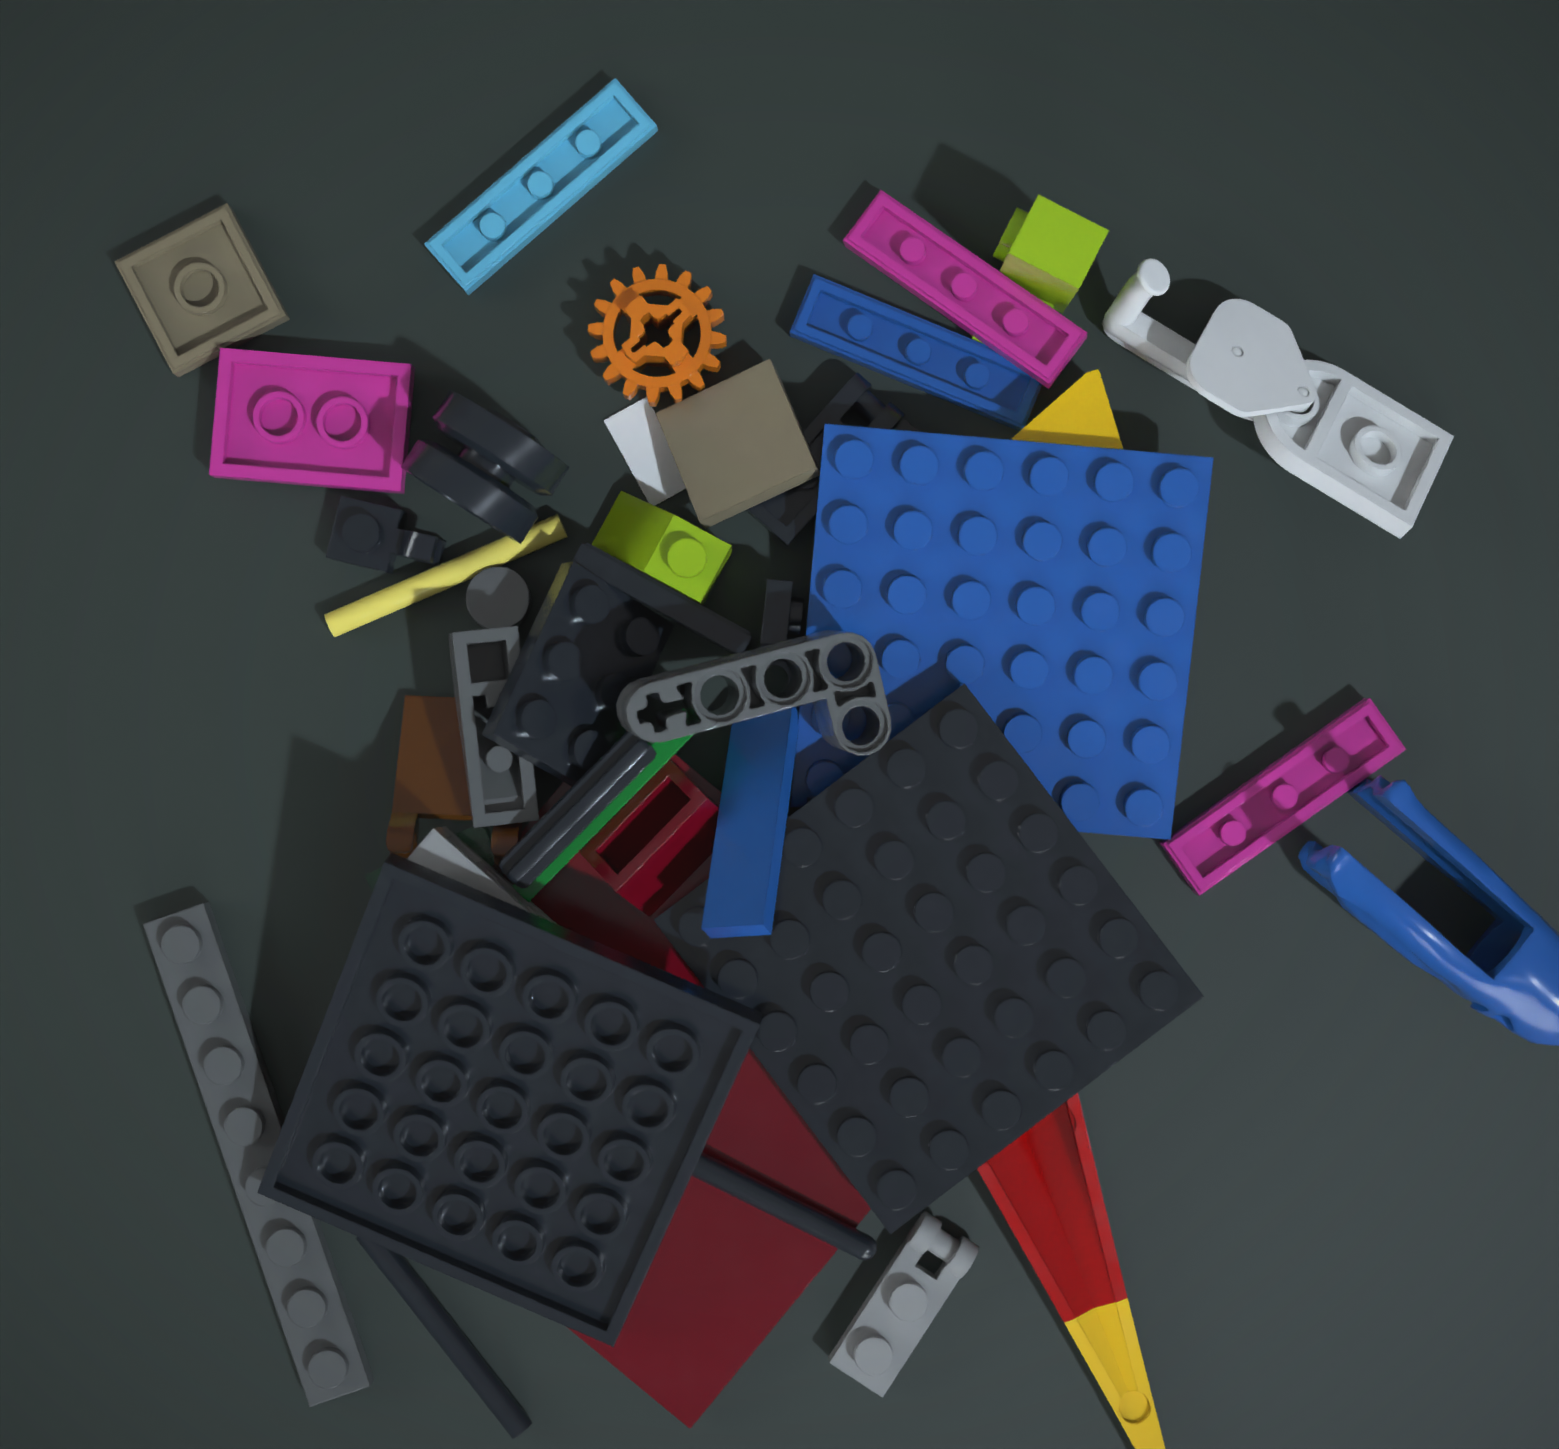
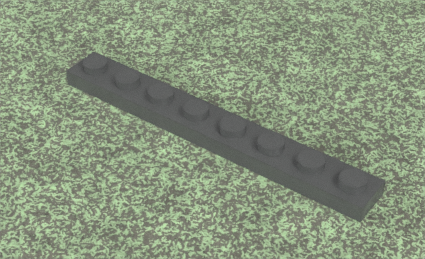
[143,902,374,1407]

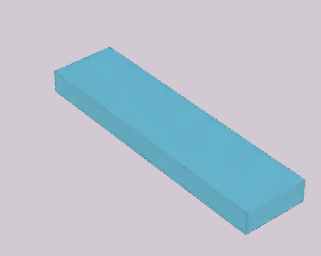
[424,78,658,296]

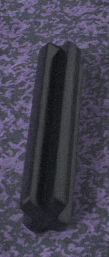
[498,731,657,889]

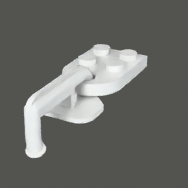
[1102,258,1454,539]

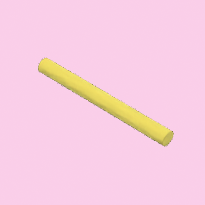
[324,514,568,637]

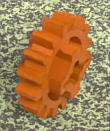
[588,264,727,407]

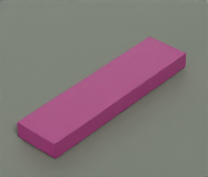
[843,190,1087,389]
[1160,698,1407,896]

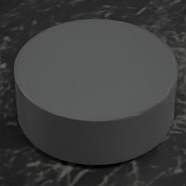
[466,567,532,629]

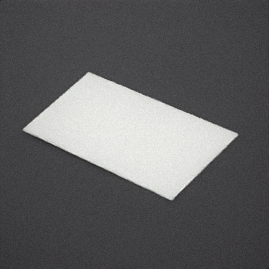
[603,397,686,506]

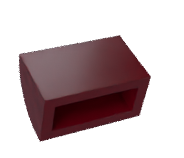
[579,759,719,917]

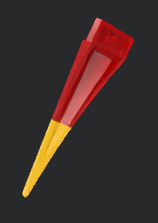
[977,1093,1165,1449]

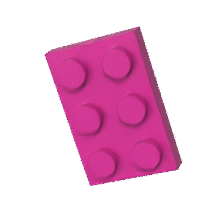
[209,348,415,494]

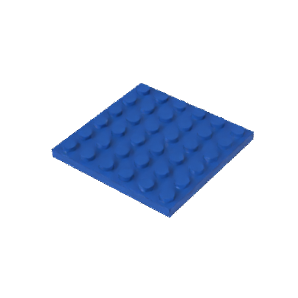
[791,423,1214,840]

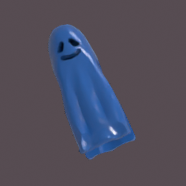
[1298,775,1559,1046]

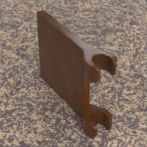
[386,695,522,867]

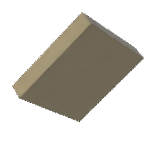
[115,203,290,377]
[655,359,820,529]

